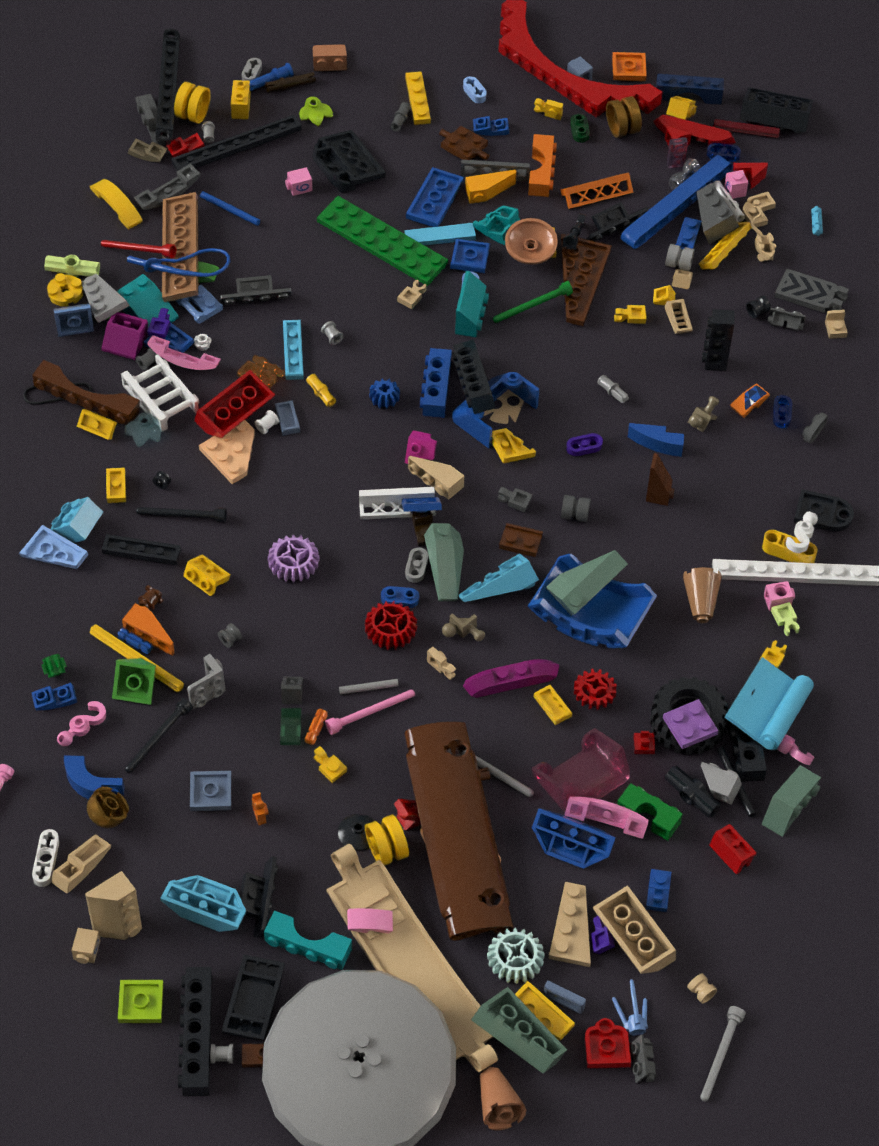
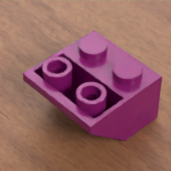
[101,312,148,360]

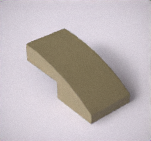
[128,139,167,162]

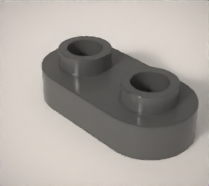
[802,412,829,444]

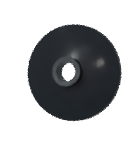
[338,814,374,851]

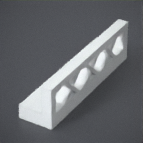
[359,487,436,520]

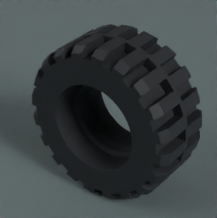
[650,677,728,755]

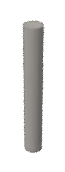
[339,679,399,695]

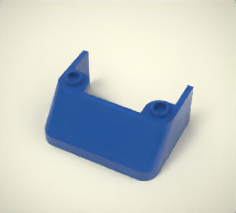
[452,372,539,448]

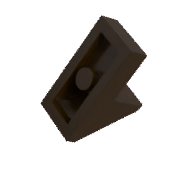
[410,511,433,546]

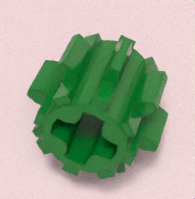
[42,654,67,678]

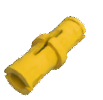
[306,374,336,407]

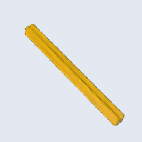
[90,624,184,692]

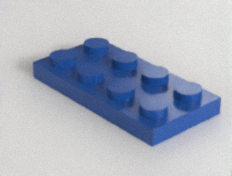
[406,167,464,227]

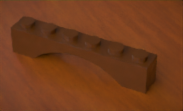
[32,360,141,426]

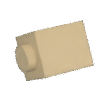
[72,928,100,964]

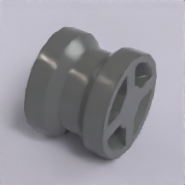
[218,623,242,648]

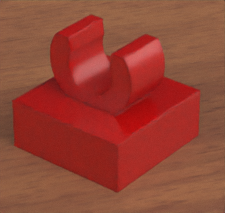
[633,731,655,754]

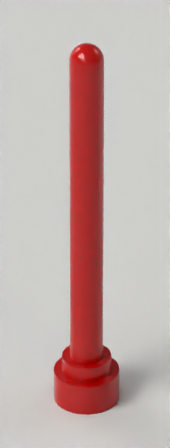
[101,240,177,258]

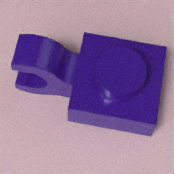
[147,308,171,339]
[591,916,615,954]

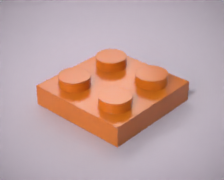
[612,52,647,81]

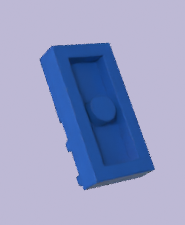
[646,869,672,912]

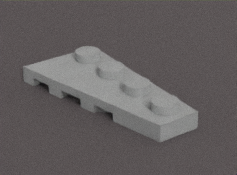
[82,274,130,323]

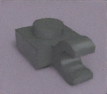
[497,487,533,512]

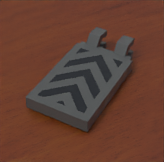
[774,269,849,313]

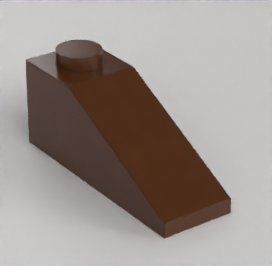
[646,453,675,506]

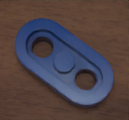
[381,586,419,608]

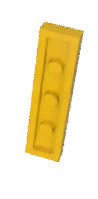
[405,71,431,125]
[699,222,752,270]

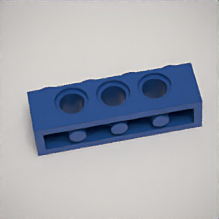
[420,348,452,418]

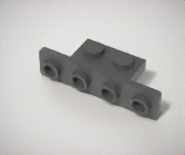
[135,94,167,144]
[220,275,292,305]

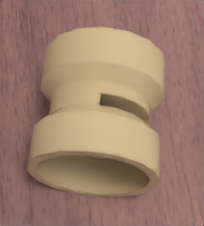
[687,973,717,1004]

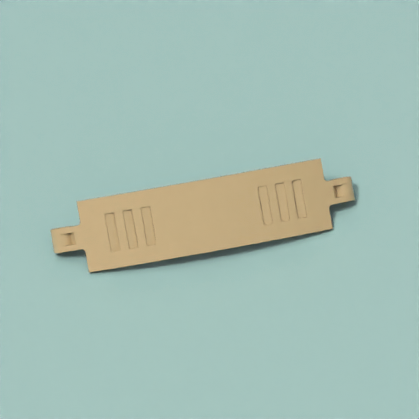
[327,844,498,1072]

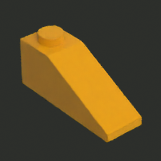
[465,169,516,204]

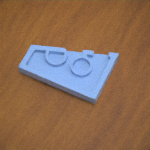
[19,525,88,569]

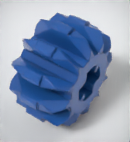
[369,378,400,409]

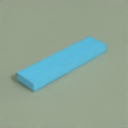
[404,223,476,245]
[283,320,304,380]

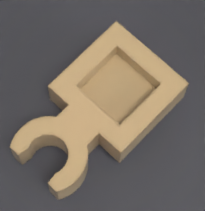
[397,280,426,309]
[427,647,456,680]

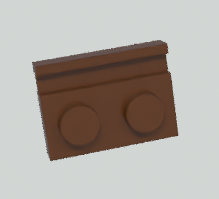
[499,523,543,557]

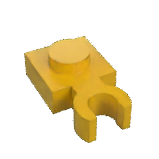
[534,98,563,120]
[760,640,787,668]

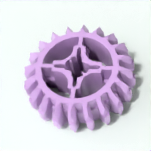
[268,534,319,583]

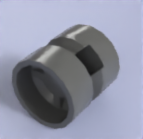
[561,494,591,523]

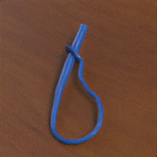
[127,248,230,277]

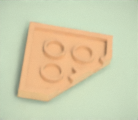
[199,420,255,484]

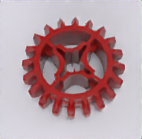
[365,601,417,650]

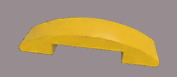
[90,179,143,229]

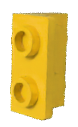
[183,554,231,596]

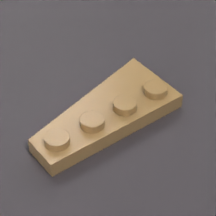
[549,882,591,967]

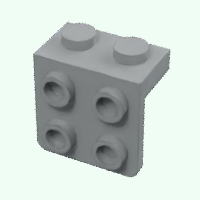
[187,654,226,709]

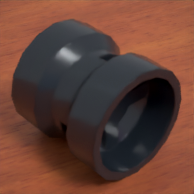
[746,295,771,318]

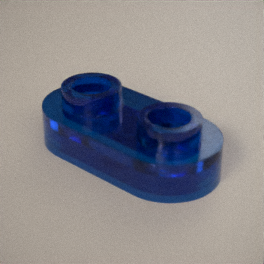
[707,143,741,162]
[773,395,792,428]

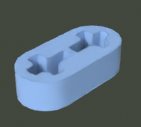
[463,76,487,103]

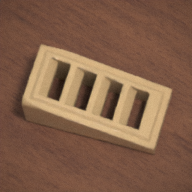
[665,299,693,334]

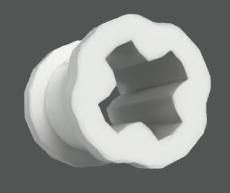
[255,410,279,434]

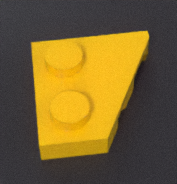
[492,428,536,463]

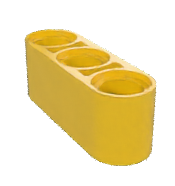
[762,530,818,563]

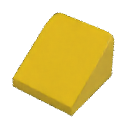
[653,285,675,305]

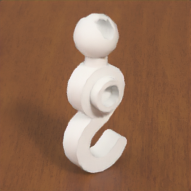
[786,511,818,553]

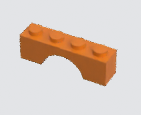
[528,134,557,197]

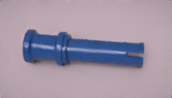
[250,63,294,91]

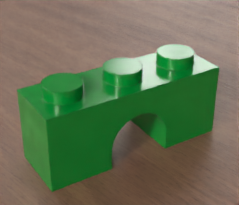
[617,783,683,841]

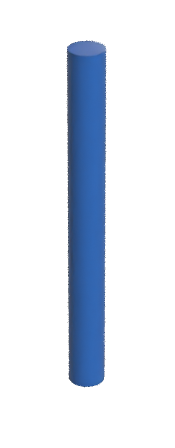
[200,191,260,226]

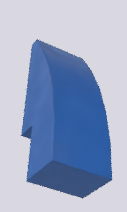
[628,423,684,457]

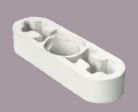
[32,829,59,887]

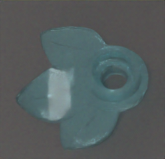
[125,413,161,447]

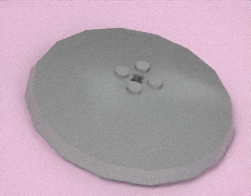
[262,970,456,1146]

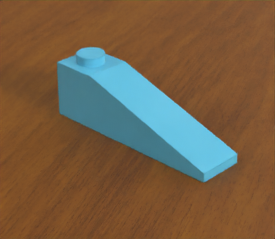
[458,553,539,602]

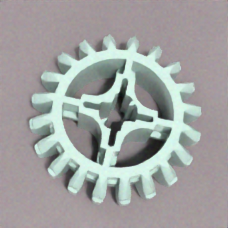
[487,927,545,984]

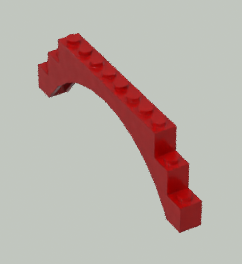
[498,0,662,118]

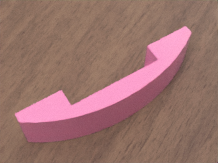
[147,336,221,370]
[564,797,649,839]

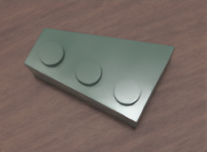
[762,765,821,837]

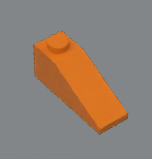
[122,603,175,656]

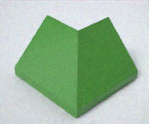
[112,658,156,705]

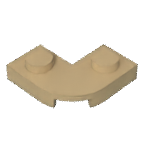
[742,192,776,229]

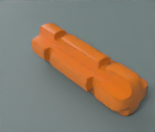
[305,709,328,745]

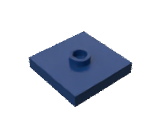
[450,239,490,273]
[402,497,442,513]

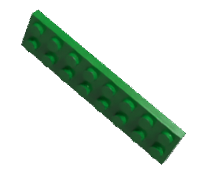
[317,196,448,286]

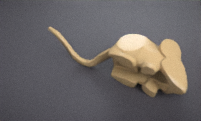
[751,210,776,262]

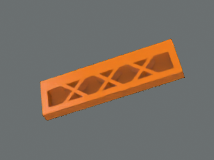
[560,172,633,209]

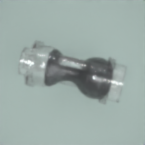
[669,158,700,190]

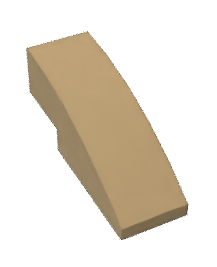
[51,834,111,894]

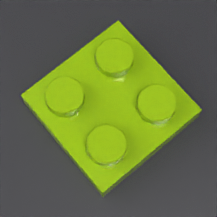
[118,980,164,1023]

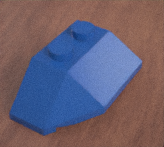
[532,808,616,869]

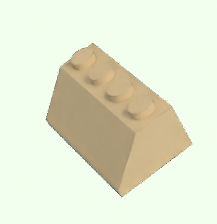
[85,871,142,940]
[593,885,676,974]

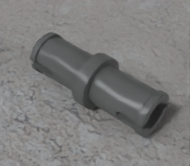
[390,102,411,132]

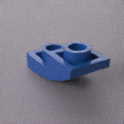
[473,116,509,136]
[31,683,77,711]

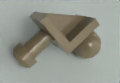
[688,396,719,432]
[442,613,485,641]

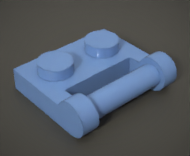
[176,285,223,324]

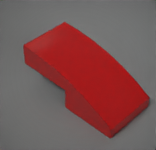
[166,133,205,158]

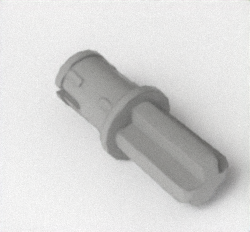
[597,375,629,403]

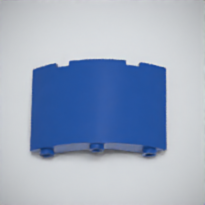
[528,553,657,648]

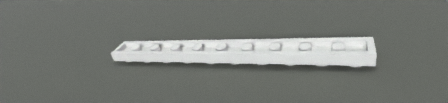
[712,559,879,586]

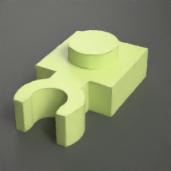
[771,602,800,636]

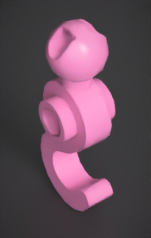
[57,701,106,747]
[777,735,814,765]

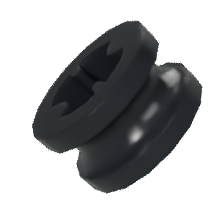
[152,471,171,489]

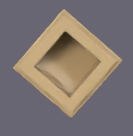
[672,269,693,289]

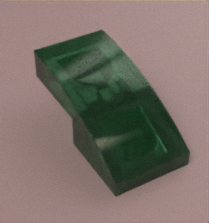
[280,708,301,745]

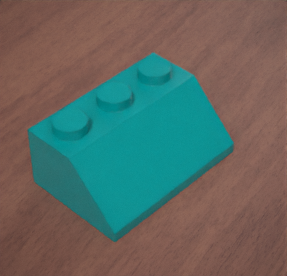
[455,271,489,337]

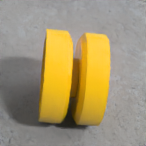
[174,82,211,124]
[365,814,409,866]

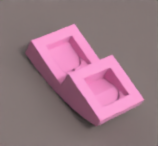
[347,908,393,934]

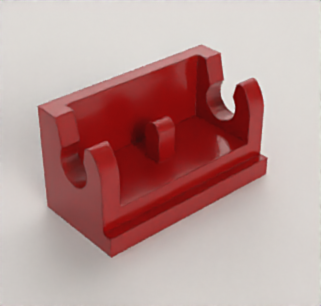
[709,824,757,874]

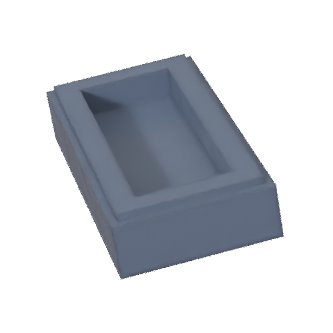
[275,400,300,436]
[543,981,586,1014]

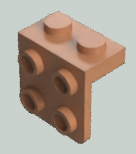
[313,45,347,71]

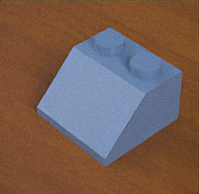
[54,304,94,337]

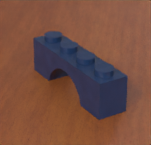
[656,74,724,105]

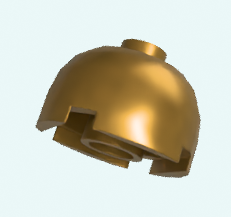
[87,786,129,828]

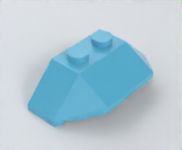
[160,875,246,932]

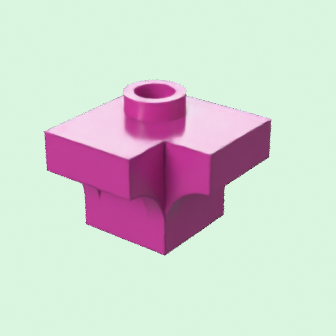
[405,430,437,464]

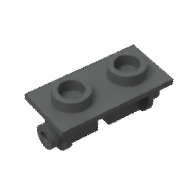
[768,307,806,331]
[630,1034,656,1084]

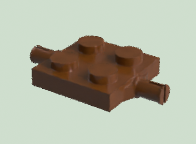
[439,126,489,161]

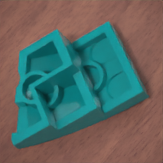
[473,205,520,245]

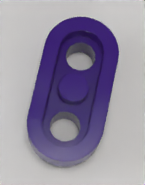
[566,433,603,456]

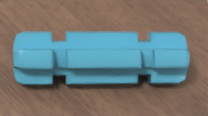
[811,206,823,236]

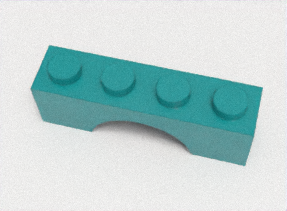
[264,911,352,970]

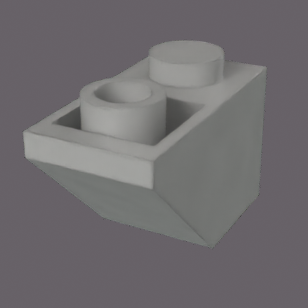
[701,762,742,805]

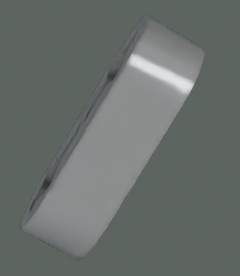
[242,58,262,81]

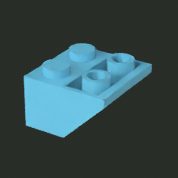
[50,497,103,543]

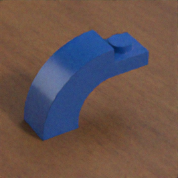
[64,756,124,799]

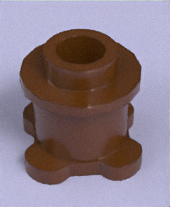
[138,585,163,611]

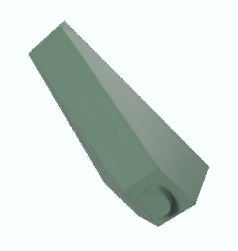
[424,523,464,601]
[546,550,628,616]

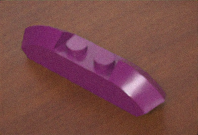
[463,659,559,698]

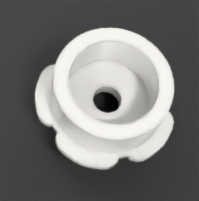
[194,334,211,351]

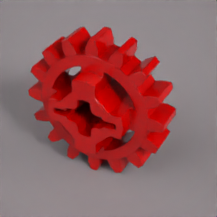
[574,669,617,710]

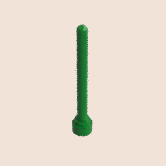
[493,281,573,323]

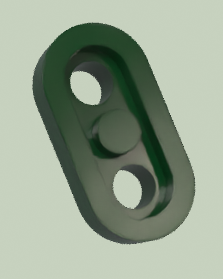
[570,114,590,143]

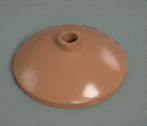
[505,218,558,265]

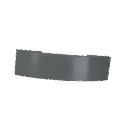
[134,163,201,210]

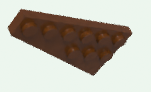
[561,234,611,326]

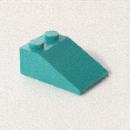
[116,274,179,328]

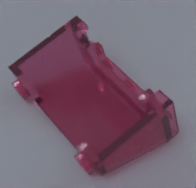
[531,728,630,812]

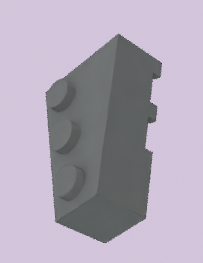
[697,183,739,245]

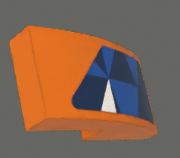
[730,383,770,418]

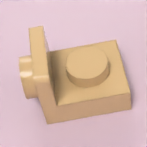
[825,310,848,339]

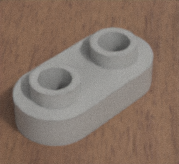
[405,548,428,583]

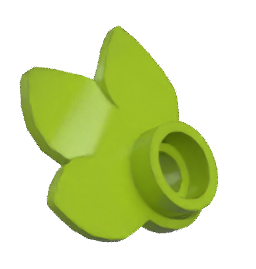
[299,97,333,127]

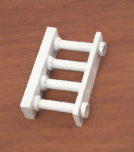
[121,354,199,432]

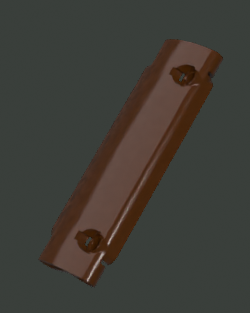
[404,722,514,941]

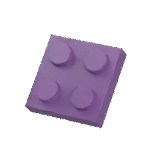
[663,699,718,749]

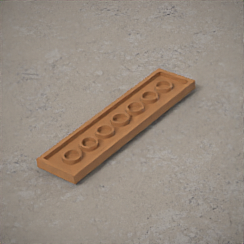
[162,192,198,302]

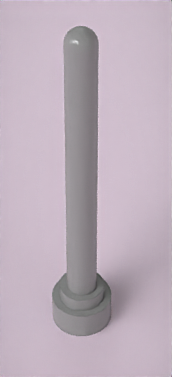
[448,749,534,797]
[701,1006,746,1102]

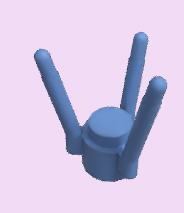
[612,979,648,1036]

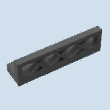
[461,160,530,182]

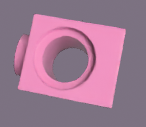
[764,581,795,611]

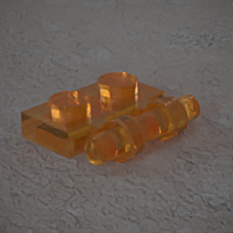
[237,355,285,389]

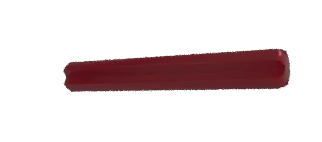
[713,119,780,138]

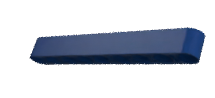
[621,155,733,249]

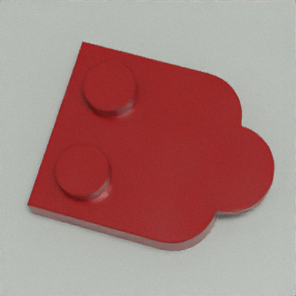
[585,1018,631,1068]

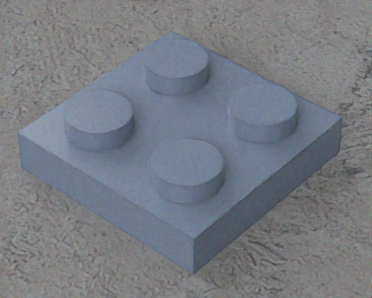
[190,771,232,811]

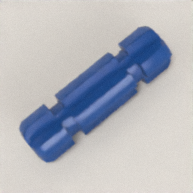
[117,628,153,654]

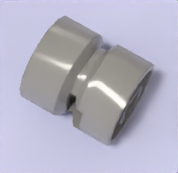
[665,244,695,271]

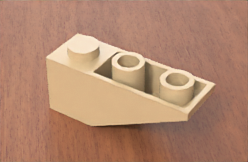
[408,456,464,500]

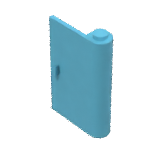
[725,657,814,750]

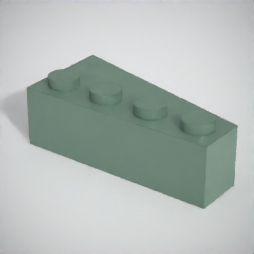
[471,987,567,1074]

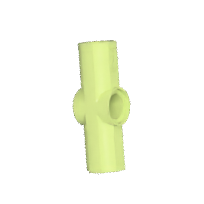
[44,255,100,277]

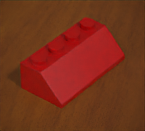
[194,370,275,438]

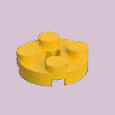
[47,273,83,306]

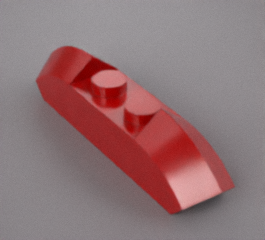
[653,114,736,148]

